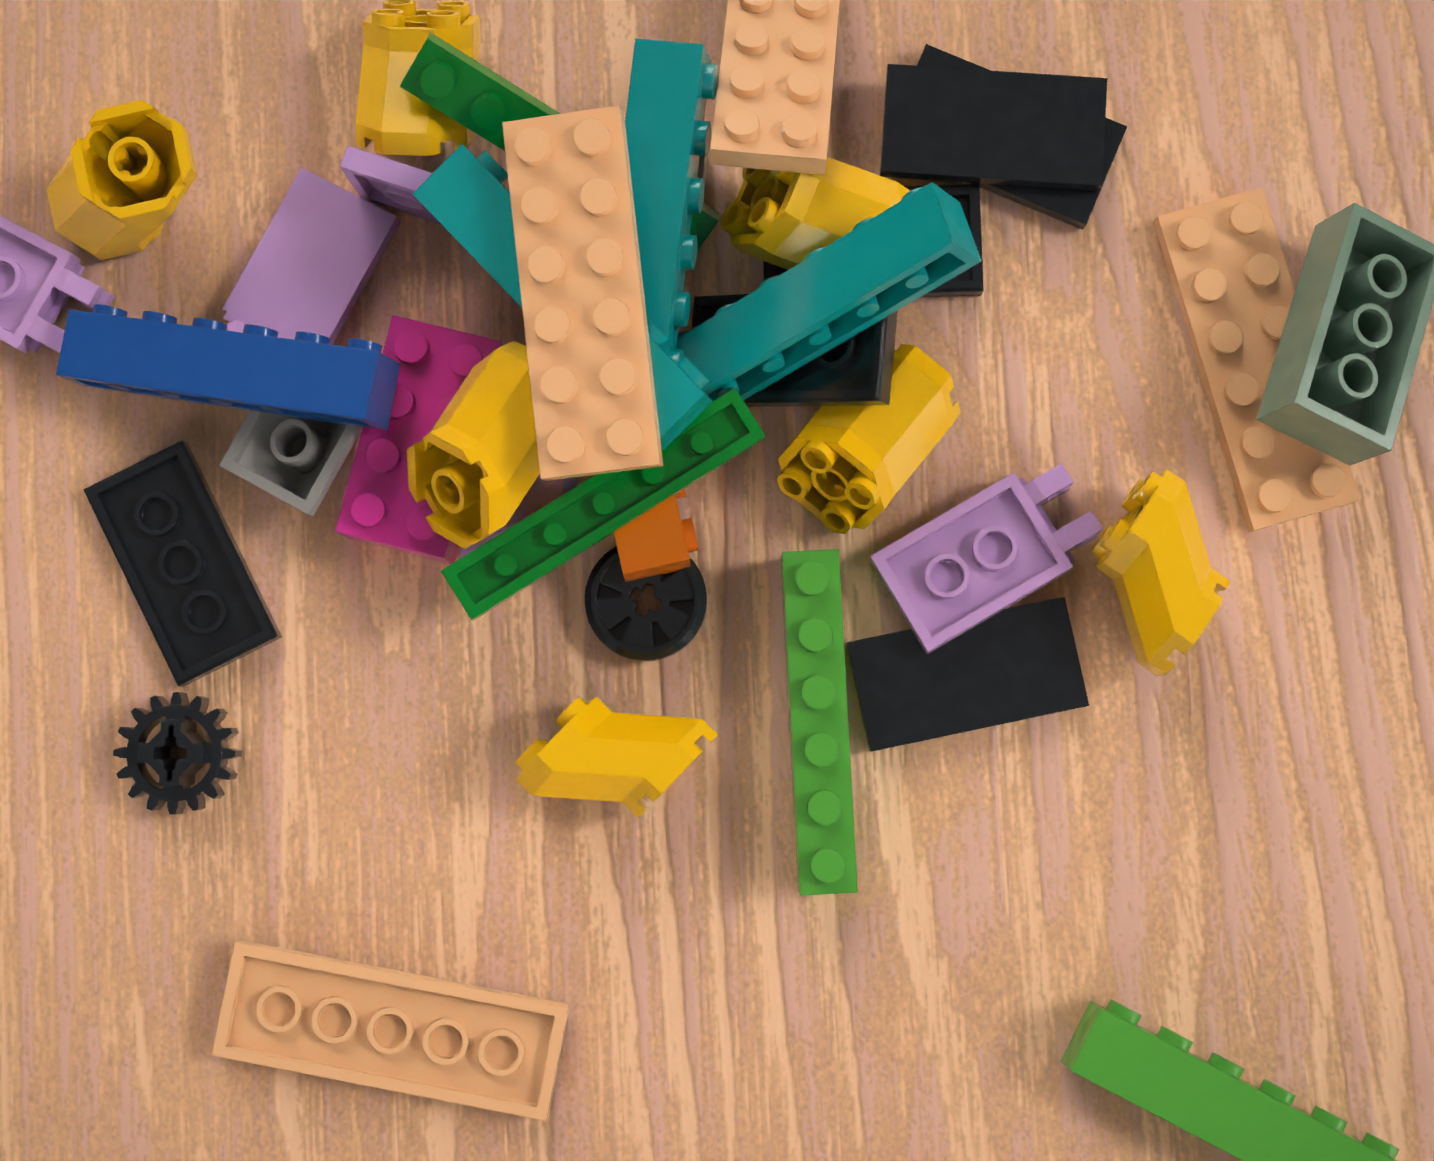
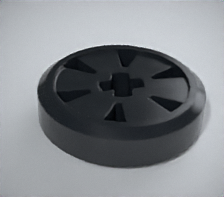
[584,546,707,661]

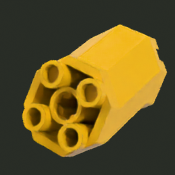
[355,0,481,156]
[47,99,198,260]
[721,157,910,270]
[407,341,540,549]
[777,344,961,534]
[1090,469,1230,676]
[515,697,719,818]

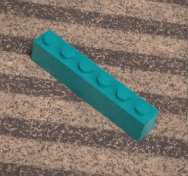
[625,38,718,363]
[413,144,713,450]
[676,182,982,401]

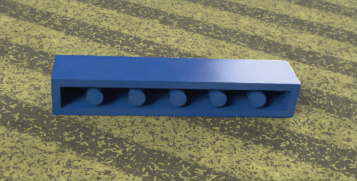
[56,304,400,431]

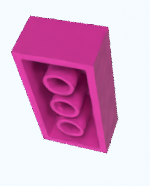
[335,315,503,564]

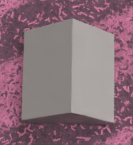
[219,411,363,517]

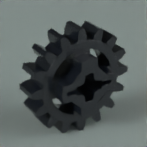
[113,692,242,815]

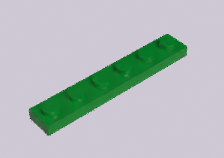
[400,32,719,252]
[441,388,766,621]

